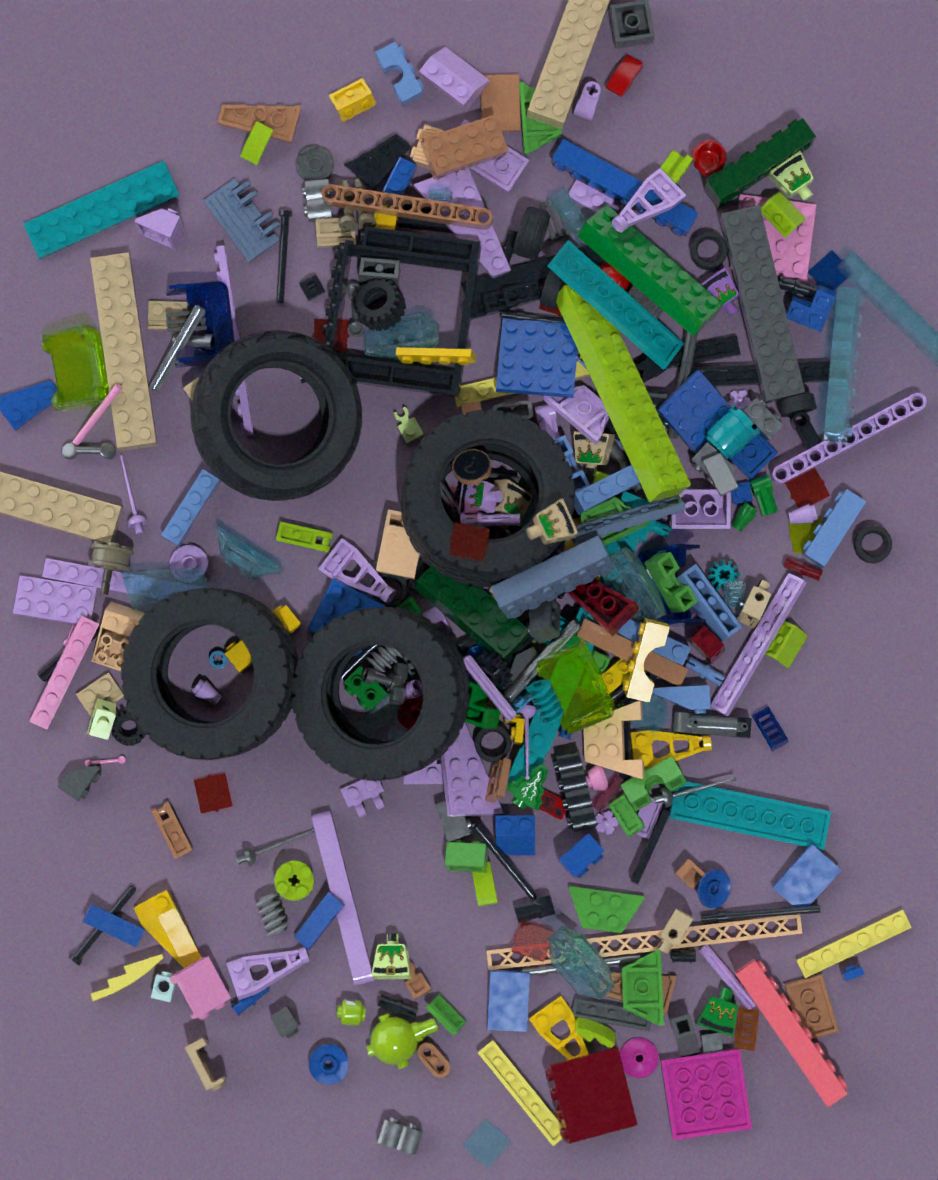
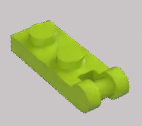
[276,521,334,553]

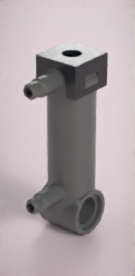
[673,712,752,739]

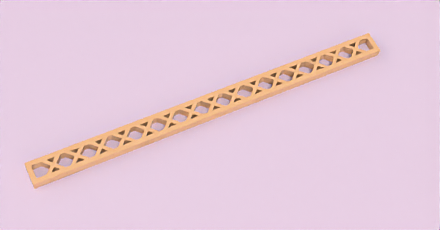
[486,915,803,970]

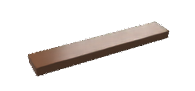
[575,619,688,687]

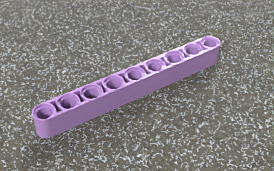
[771,393,927,485]
[311,810,374,986]

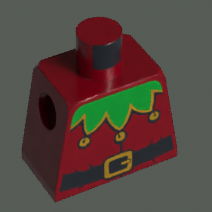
[685,625,725,665]

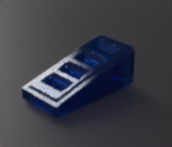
[751,706,788,751]

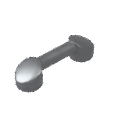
[346,283,365,337]
[61,443,117,460]

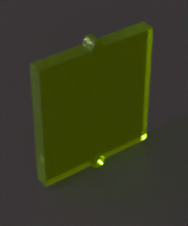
[788,516,823,554]

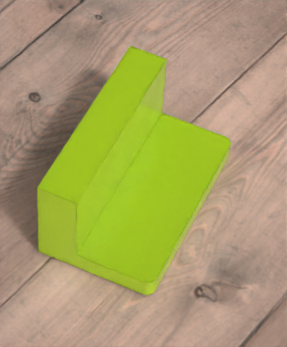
[660,150,693,185]
[761,192,806,238]
[765,621,808,668]

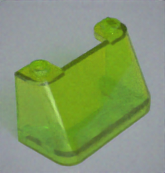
[41,324,109,411]
[535,639,615,735]

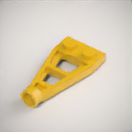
[631,730,712,770]
[529,996,588,1060]

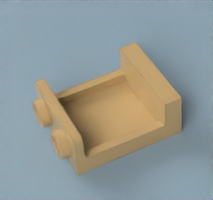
[185,1036,227,1091]

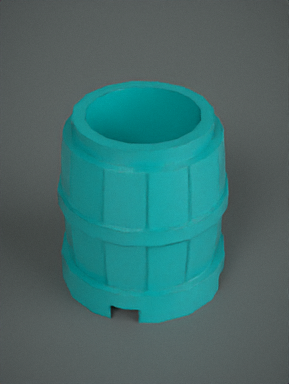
[705,405,761,459]

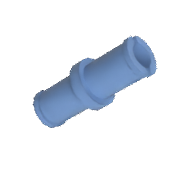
[686,656,725,687]

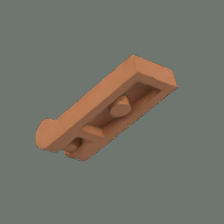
[151,801,193,859]

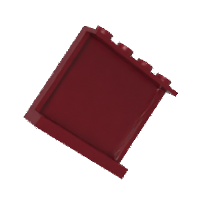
[545,1047,638,1144]

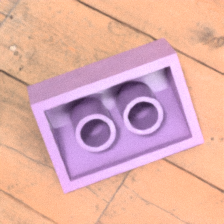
[419,47,490,111]
[135,208,185,250]
[671,488,731,529]

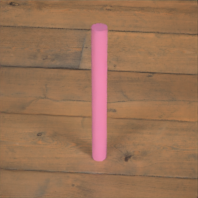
[72,384,122,446]

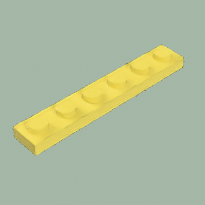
[796,910,912,978]
[477,1040,562,1146]

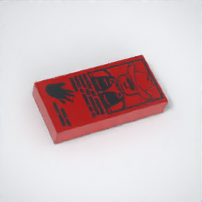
[539,790,567,820]

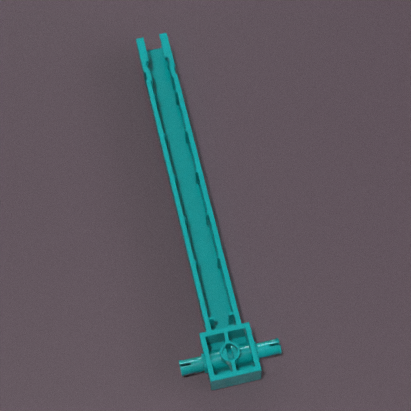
[507,491,672,783]

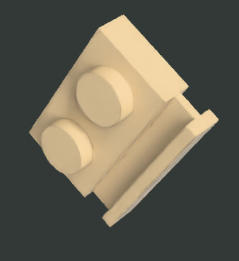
[315,218,356,248]
[148,301,188,331]
[76,672,124,717]

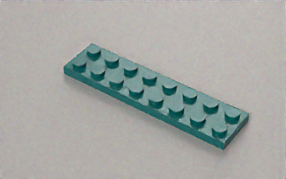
[23,160,180,260]
[547,240,684,370]
[669,782,831,850]

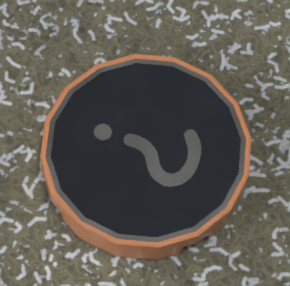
[452,449,492,485]

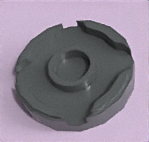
[296,145,334,181]

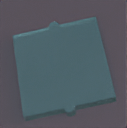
[463,1120,510,1168]

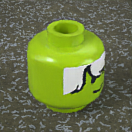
[336,999,366,1026]

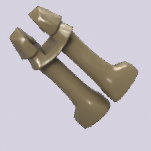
[339,178,376,232]

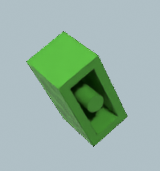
[445,840,489,873]

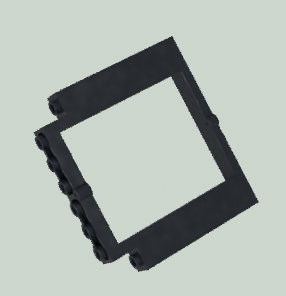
[322,226,482,398]

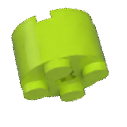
[274,861,315,901]

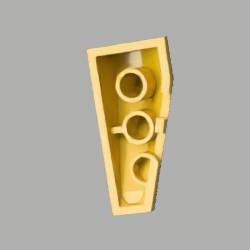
[133,890,202,968]

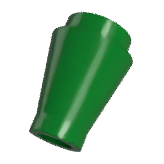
[731,502,758,532]

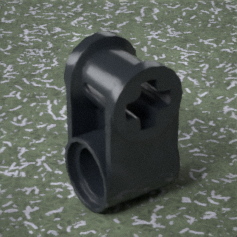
[636,357,667,383]

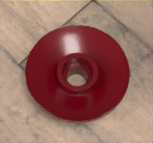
[397,697,423,730]

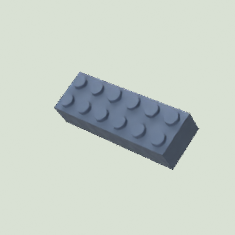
[491,536,615,619]

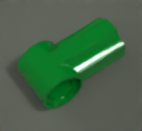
[749,475,778,517]

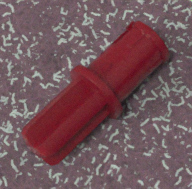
[783,557,823,581]

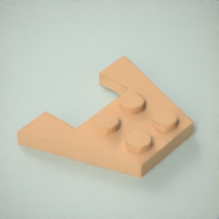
[583,700,645,779]

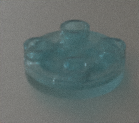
[631,695,668,733]

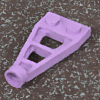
[612,168,686,233]
[319,538,396,604]
[226,947,310,1000]

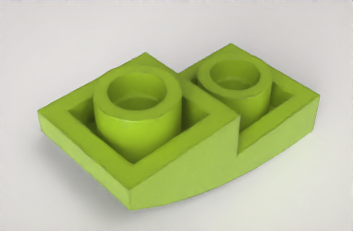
[240,121,274,165]
[472,862,498,907]
[575,1017,616,1049]

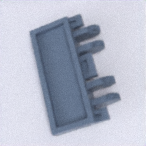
[203,178,281,263]

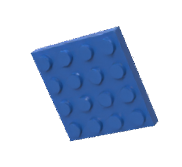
[496,318,578,398]

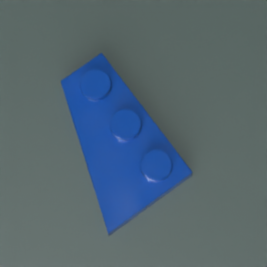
[0,381,62,431]

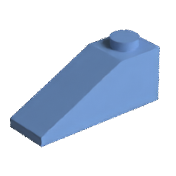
[652,685,711,714]

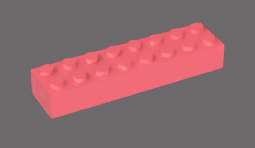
[735,958,848,1107]

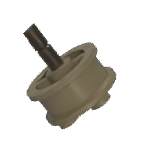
[88,541,134,595]

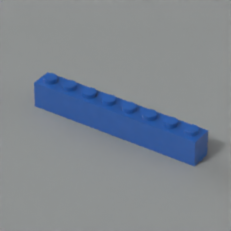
[552,139,698,237]

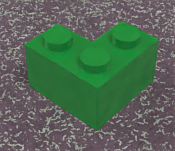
[465,679,501,729]

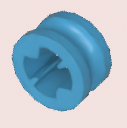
[209,651,227,669]

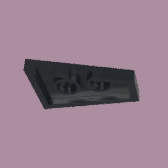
[344,134,411,191]

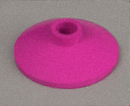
[620,1038,659,1078]

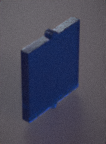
[808,250,853,291]

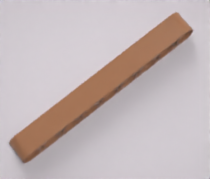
[321,184,493,230]

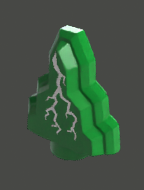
[506,764,548,811]

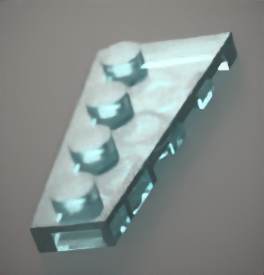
[121,567,208,610]

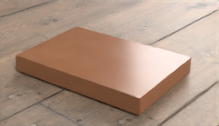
[481,74,521,133]
[784,974,839,1039]

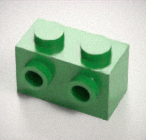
[344,666,388,711]

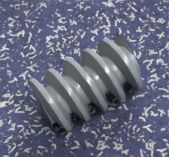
[366,646,404,674]
[255,893,289,937]

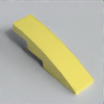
[91,954,165,1001]

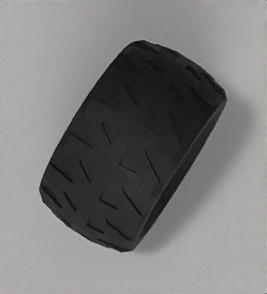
[191,330,362,501]

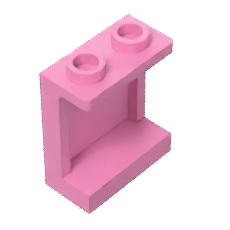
[169,956,231,1020]

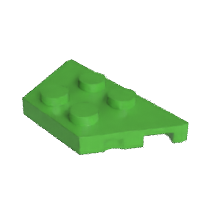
[519,82,562,155]
[580,497,650,546]
[569,886,645,933]
[621,949,664,1027]

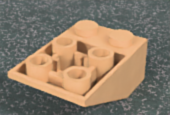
[376,509,419,579]
[91,602,145,671]

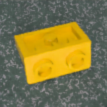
[329,78,376,122]
[504,714,525,745]

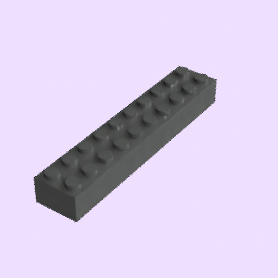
[720,205,805,404]

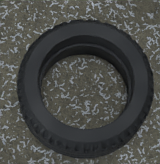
[513,206,550,260]

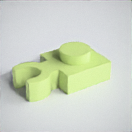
[394,407,424,444]

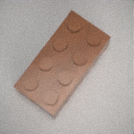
[420,114,509,179]

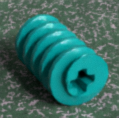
[526,679,564,725]

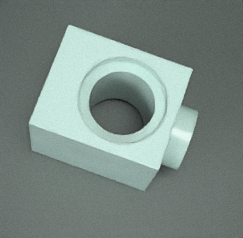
[151,971,176,1002]

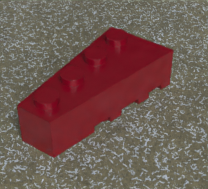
[566,580,640,637]

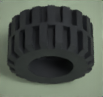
[353,278,406,332]

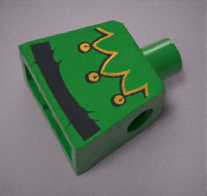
[696,987,738,1037]

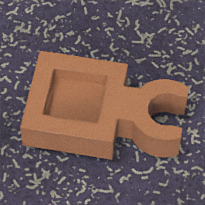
[404,962,432,1000]

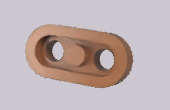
[417,1043,450,1078]

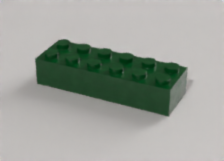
[704,118,816,209]
[415,567,529,661]

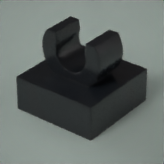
[299,275,325,302]

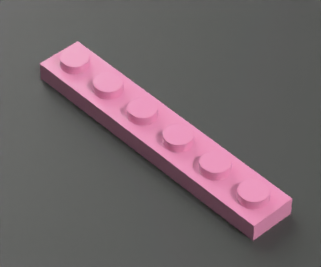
[29,615,99,730]

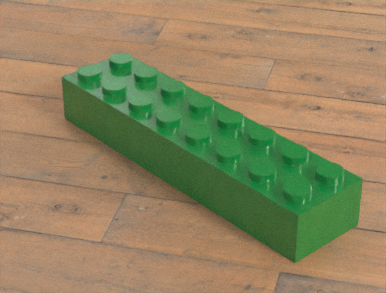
[577,205,723,337]

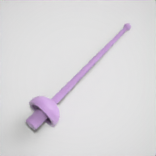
[119,454,147,534]
[517,701,536,780]

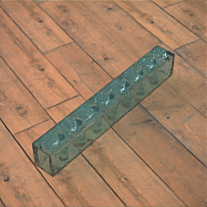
[837,251,938,367]
[823,287,864,443]

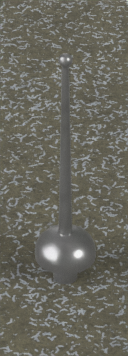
[654,777,736,808]
[236,828,315,867]

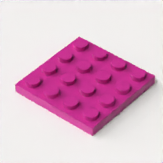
[661,1049,752,1140]

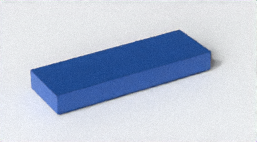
[294,892,345,950]
[82,904,145,947]

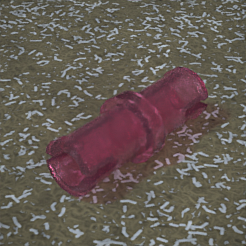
[592,775,625,813]

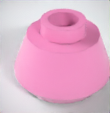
[586,765,608,791]

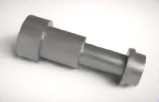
[172,334,217,350]

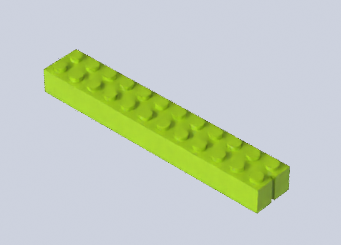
[556,285,691,502]

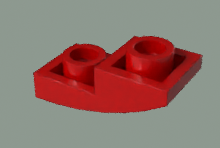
[606,55,644,97]

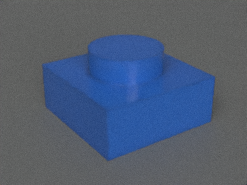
[731,482,753,505]
[841,964,865,981]

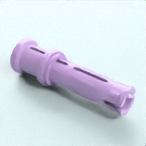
[460,512,521,530]

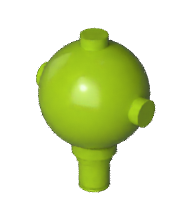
[366,1013,439,1069]

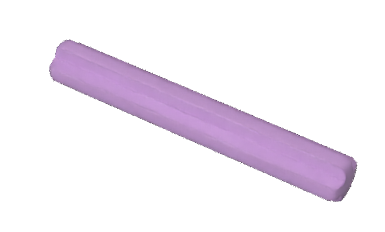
[463,655,516,721]
[699,945,756,1010]

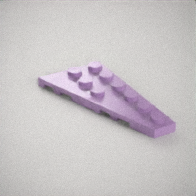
[413,168,511,278]
[441,723,504,816]

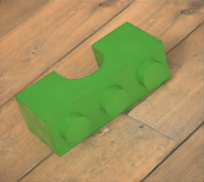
[644,552,698,613]
[621,756,687,811]

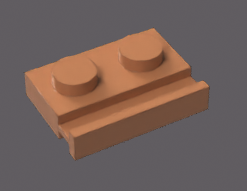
[485,758,511,803]

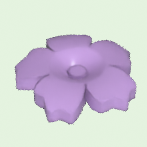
[728,390,751,410]
[595,811,619,835]

